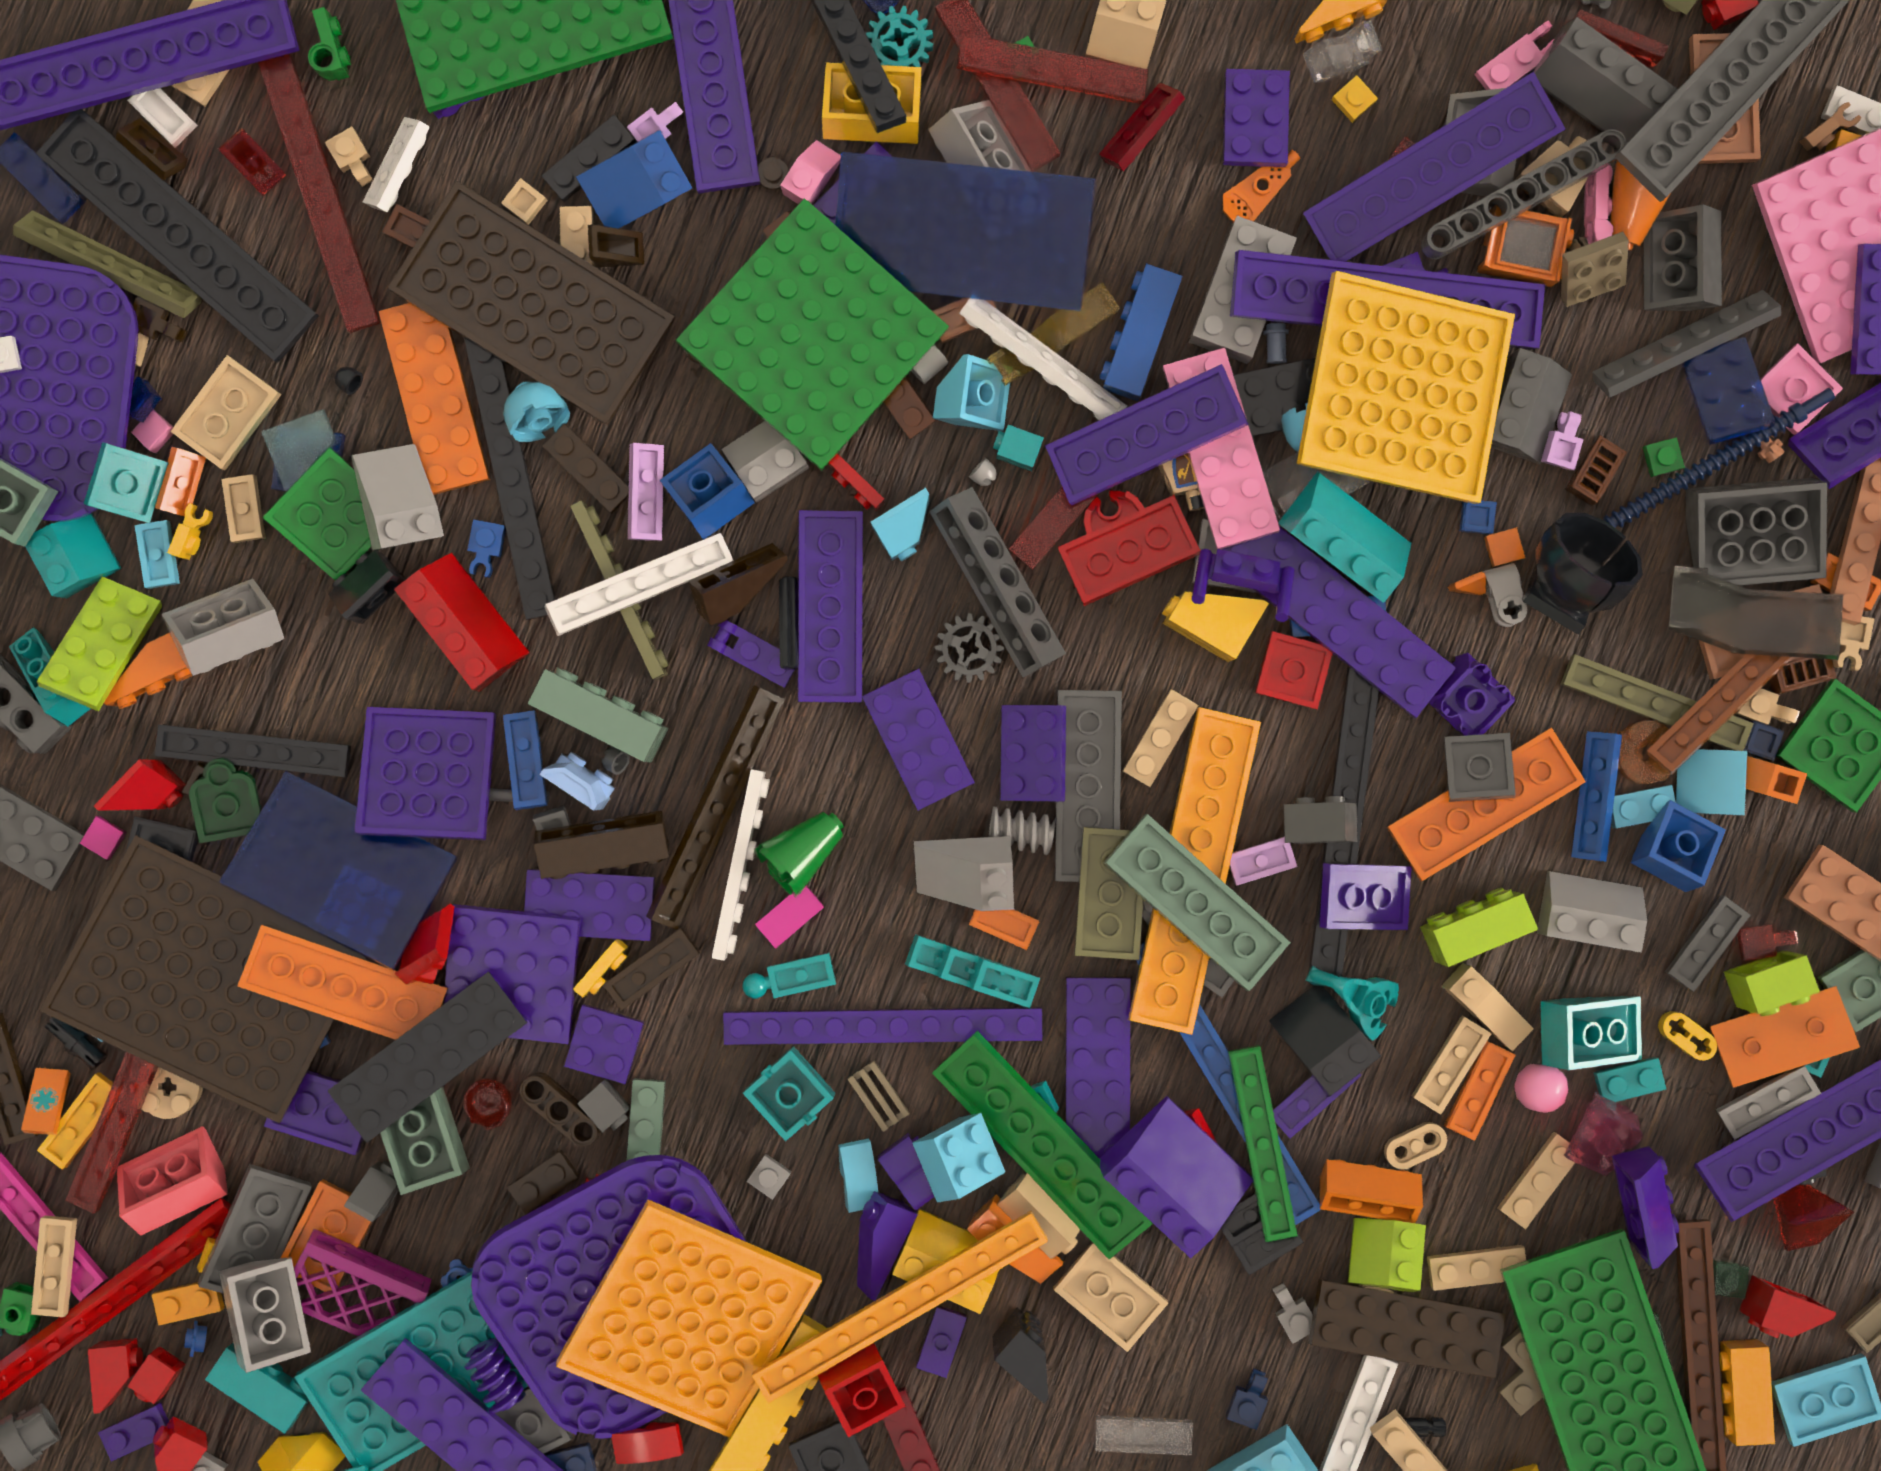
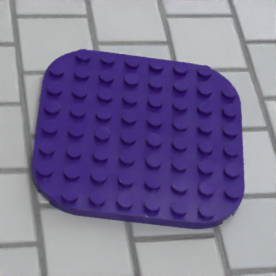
[0,255,139,522]
[471,1155,747,1439]

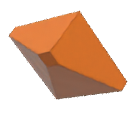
[1448,571,1486,596]

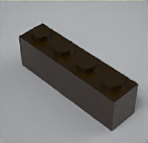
[534,811,669,879]

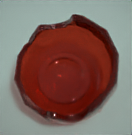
[463,1078,512,1130]

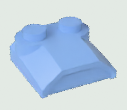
[539,752,615,811]

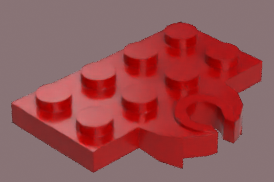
[1058,490,1200,606]

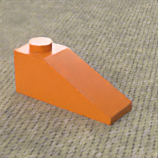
[967,1194,1064,1284]

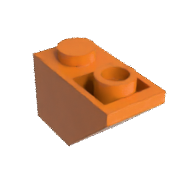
[1746,756,1807,804]

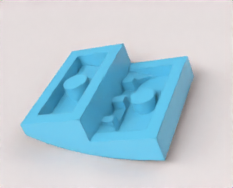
[1676,749,1747,815]

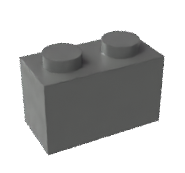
[1284,796,1357,844]

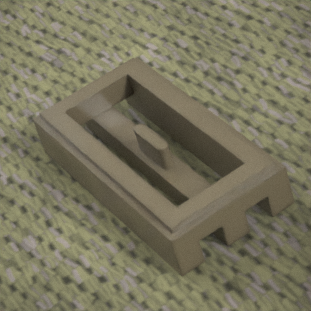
[848,1060,910,1132]

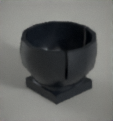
[1523,513,1643,634]

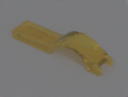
[986,283,1120,386]

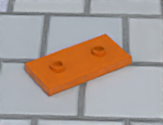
[1709,986,1860,1088]

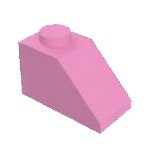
[780,140,843,205]

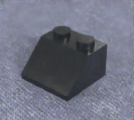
[328,550,407,624]

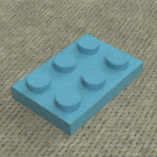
[1771,1353,1881,1447]

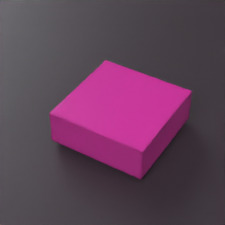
[80,816,127,860]

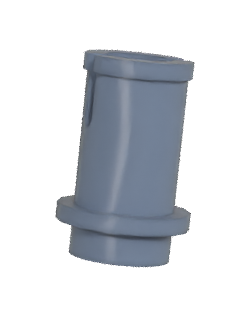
[1263,323,1289,364]

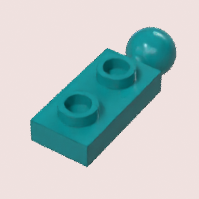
[742,952,836,999]

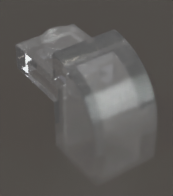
[1303,20,1382,83]

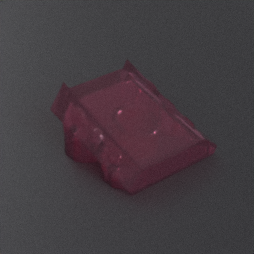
[1564,1091,1643,1176]

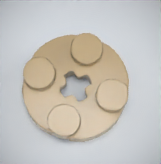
[135,1062,203,1119]

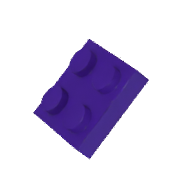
[564,1004,644,1084]

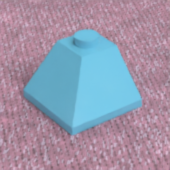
[933,354,1012,431]
[871,488,929,561]

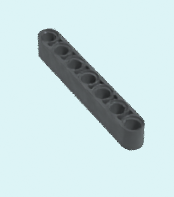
[1421,129,1627,259]

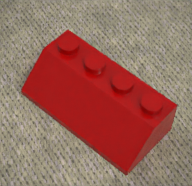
[394,553,530,691]

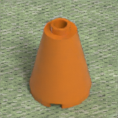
[1610,160,1671,251]

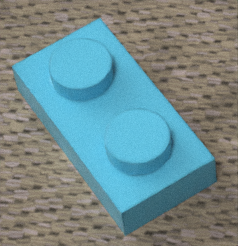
[134,520,180,589]
[1611,785,1676,828]

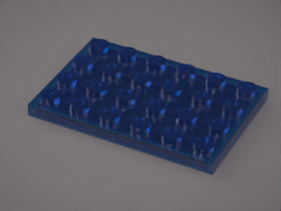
[219,771,457,971]

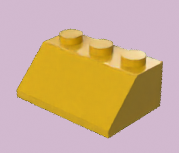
[822,62,921,144]
[892,1208,999,1314]

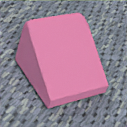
[131,409,173,453]

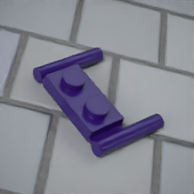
[1192,549,1295,622]

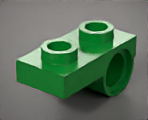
[308,7,351,81]

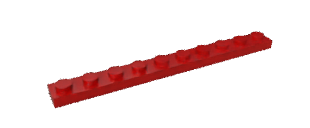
[0,1198,231,1401]

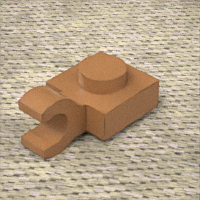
[1799,102,1861,151]

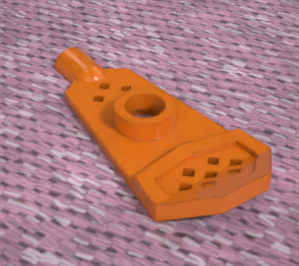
[1222,150,1300,222]

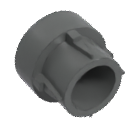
[0,1403,61,1471]

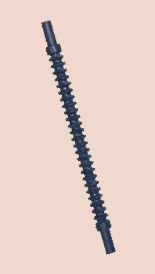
[1603,388,1835,528]

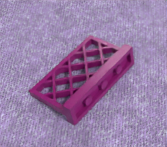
[294,1229,432,1336]

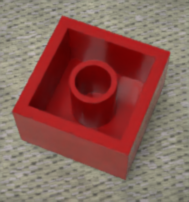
[817,1343,906,1437]

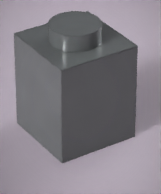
[577,1079,631,1133]

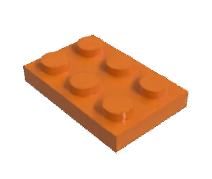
[281,1179,372,1292]

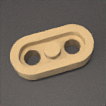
[1384,1122,1447,1169]

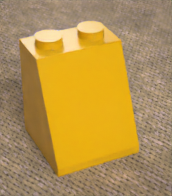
[1162,591,1269,662]

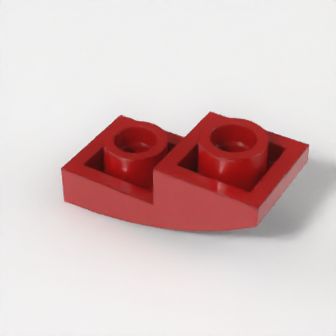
[611,1422,684,1464]

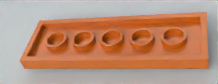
[379,303,490,495]
[1387,728,1586,881]
[238,925,448,1040]

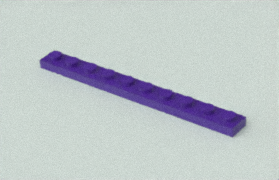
[723,1007,1042,1045]

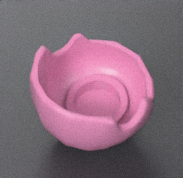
[1514,1064,1568,1113]

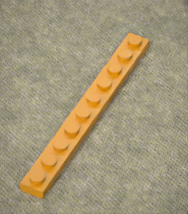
[752,1211,1048,1403]

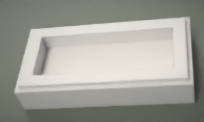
[127,88,198,148]

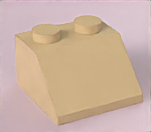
[1085,0,1167,73]

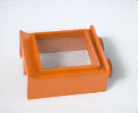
[1477,205,1574,287]

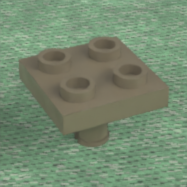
[1561,232,1629,307]

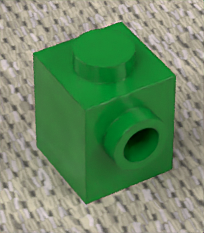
[0,1282,41,1336]

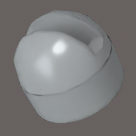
[969,458,997,486]

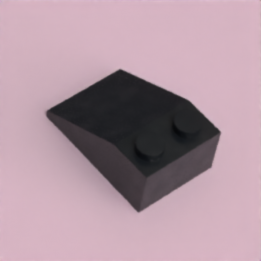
[1269,985,1381,1097]

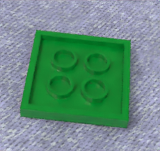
[263,446,371,580]
[1776,679,1881,812]

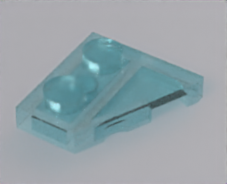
[262,410,336,490]

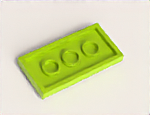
[37,576,162,712]

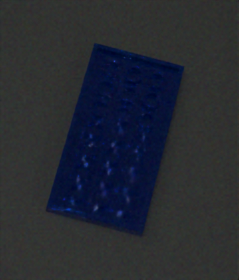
[835,152,1097,311]

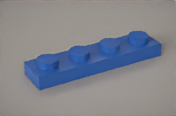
[1571,731,1622,862]

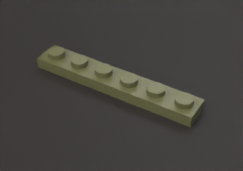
[13,210,202,318]
[570,500,669,680]
[1560,654,1754,751]

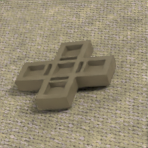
[1497,1327,1543,1416]

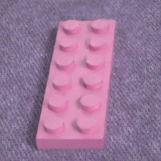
[1163,348,1280,549]

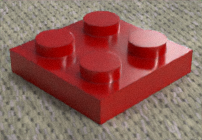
[1254,631,1333,710]

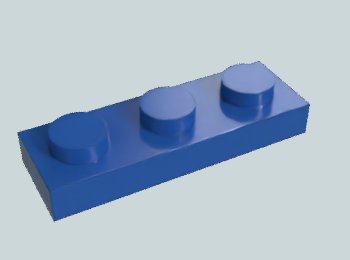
[503,710,548,810]

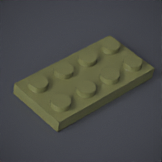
[1074,827,1143,960]

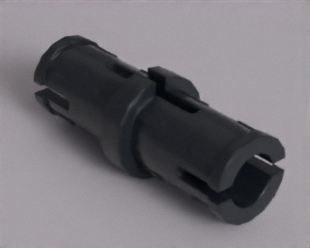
[45,1017,107,1070]

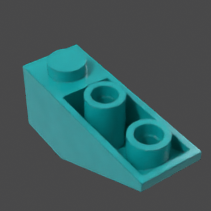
[9,627,91,726]

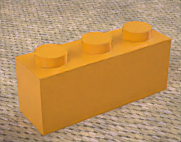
[1719,1339,1775,1446]

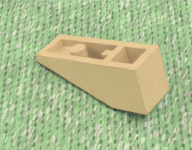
[1441,963,1533,1052]

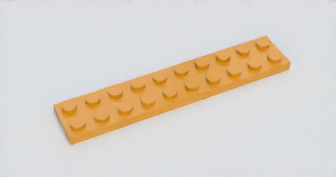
[1128,707,1261,1035]

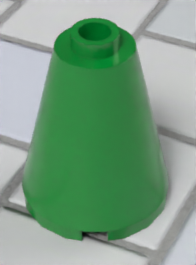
[754,812,844,898]

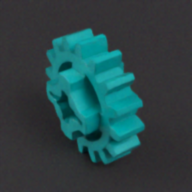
[865,6,933,67]

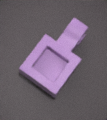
[627,102,683,142]
[1541,412,1583,470]

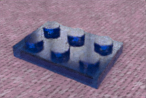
[1682,337,1775,445]

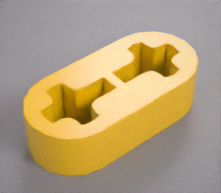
[1658,1011,1717,1061]

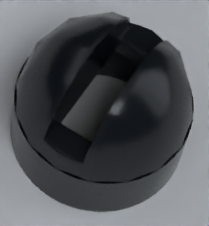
[334,367,363,395]

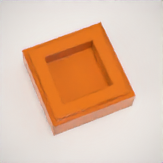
[1484,527,1525,567]

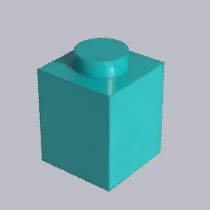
[993,425,1044,472]

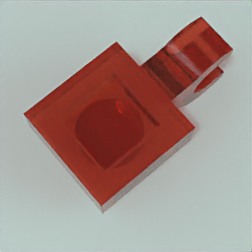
[1737,924,1798,961]

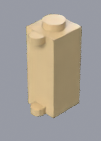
[997,1173,1080,1259]

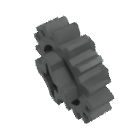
[935,613,1004,683]

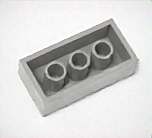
[1189,216,1297,364]

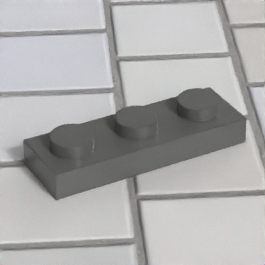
[1665,895,1750,992]

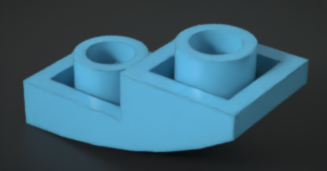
[838,1139,878,1213]

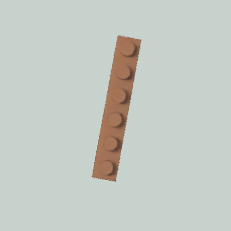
[1824,458,1881,626]

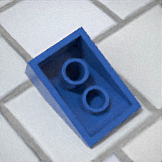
[576,130,692,229]

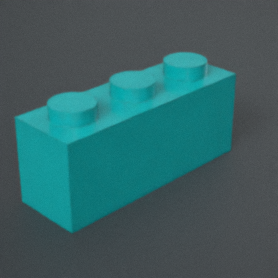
[205,1343,309,1434]

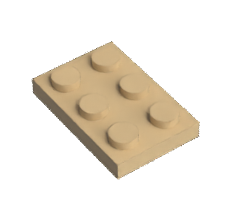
[170,355,282,470]
[1053,1242,1168,1352]

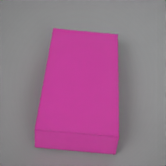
[755,885,824,949]

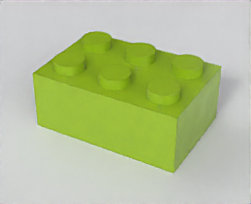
[1420,888,1538,967]

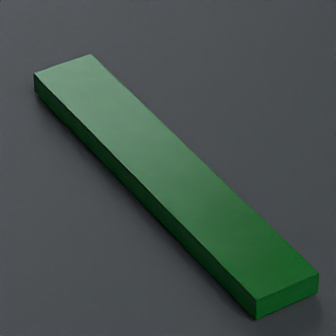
[1228,1045,1298,1242]

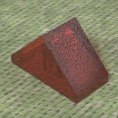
[218,128,286,196]

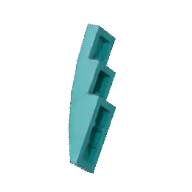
[905,934,1040,1008]

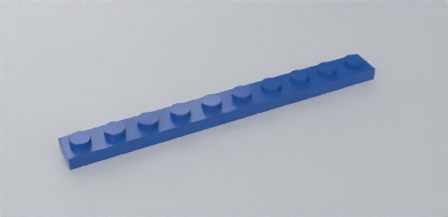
[1136,940,1321,1225]

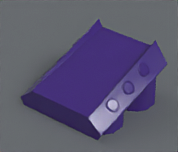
[1429,652,1515,736]

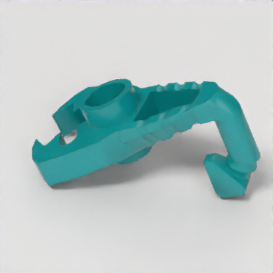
[1305,966,1399,1041]

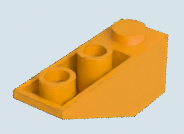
[1294,0,1387,43]

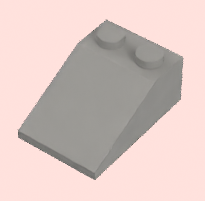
[351,444,444,550]
[914,836,1014,911]

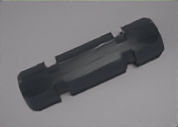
[1403,1417,1446,1437]

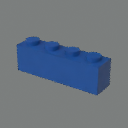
[1099,263,1183,401]

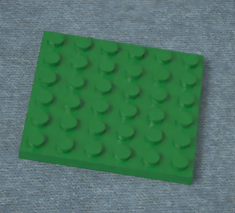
[676,198,949,471]

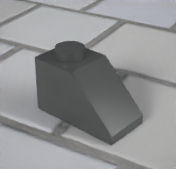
[344,1161,399,1222]

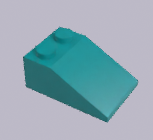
[1541,996,1642,1070]

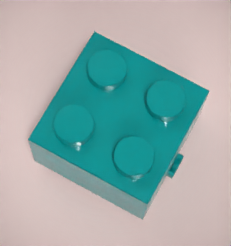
[743,1046,836,1141]

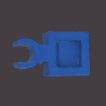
[467,519,506,578]

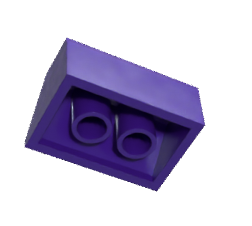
[1612,1146,1679,1269]

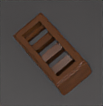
[1565,435,1627,506]
[1770,647,1837,694]

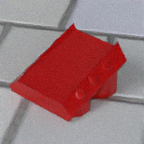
[394,903,455,985]

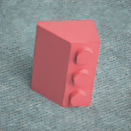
[117,1126,228,1236]

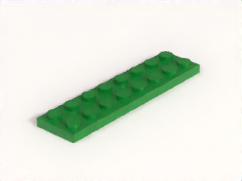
[932,1031,1153,1259]

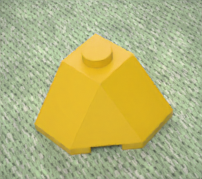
[258,1432,345,1471]

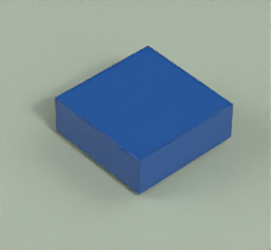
[1459,500,1497,535]

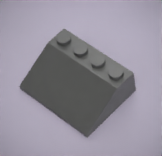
[1686,478,1827,589]

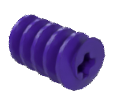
[464,1338,526,1414]

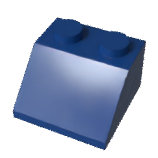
[660,443,755,540]
[1630,800,1726,892]

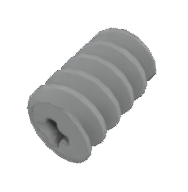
[988,807,1056,855]

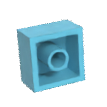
[912,1113,1005,1202]

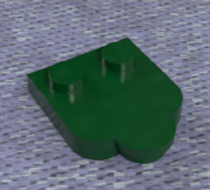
[189,758,266,843]

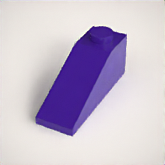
[857,1191,918,1301]

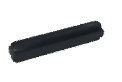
[779,576,798,670]

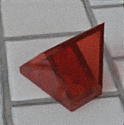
[1773,1184,1854,1251]

